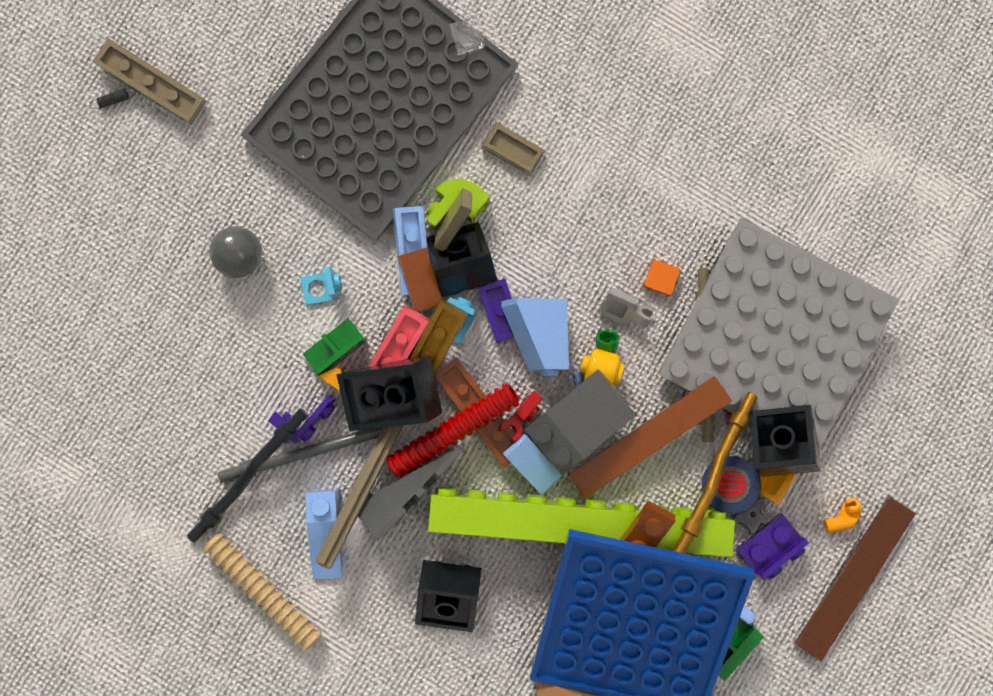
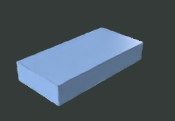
[503,434,563,495]

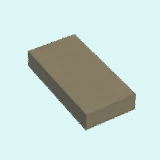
[482,122,545,177]
[434,188,472,251]

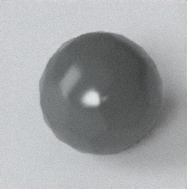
[209,226,262,278]

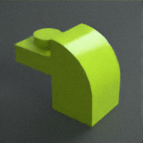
[426,179,490,231]

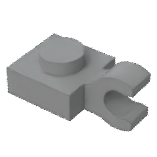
[599,287,654,328]

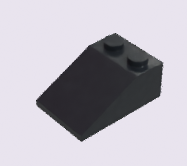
[336,356,443,432]

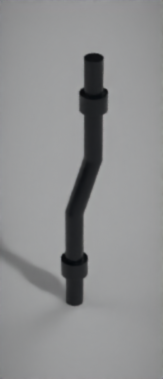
[187,408,309,543]

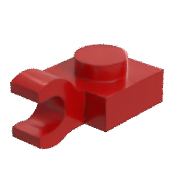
[498,391,543,442]

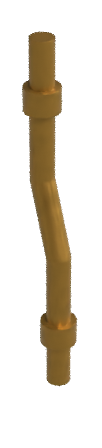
[673,392,758,554]

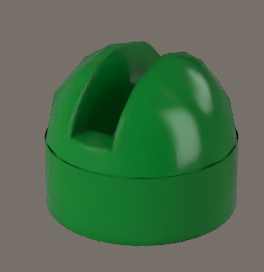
[596,330,619,353]

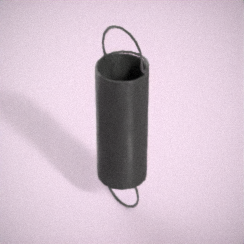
[89,88,136,109]

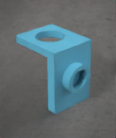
[301,266,343,305]
[448,297,476,344]

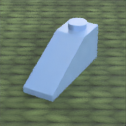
[305,489,343,579]

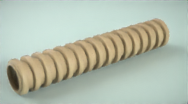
[203,533,322,652]

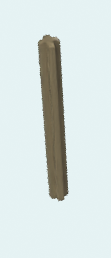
[316,425,404,569]

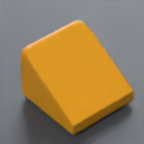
[319,367,344,391]

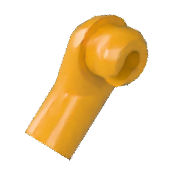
[823,498,862,534]

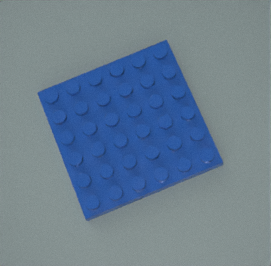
[529,529,755,696]

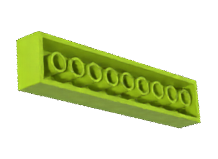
[428,487,735,557]

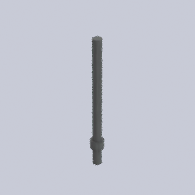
[218,428,383,483]

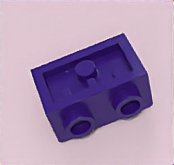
[735,513,809,580]

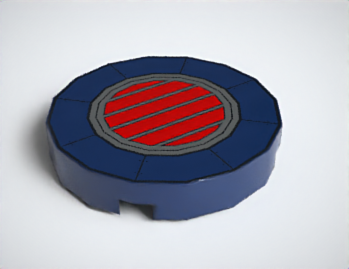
[702,456,761,515]

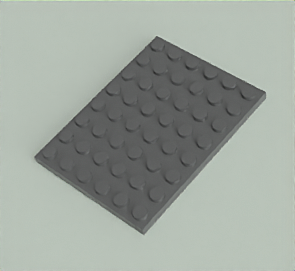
[240,0,518,243]

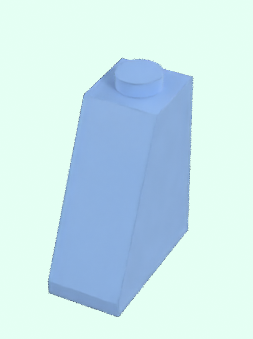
[501,298,569,377]

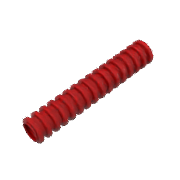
[387,383,519,478]

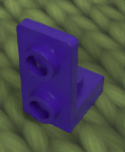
[268,395,336,444]

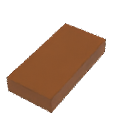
[397,248,442,312]

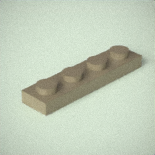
[93,38,207,125]

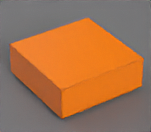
[643,259,681,297]

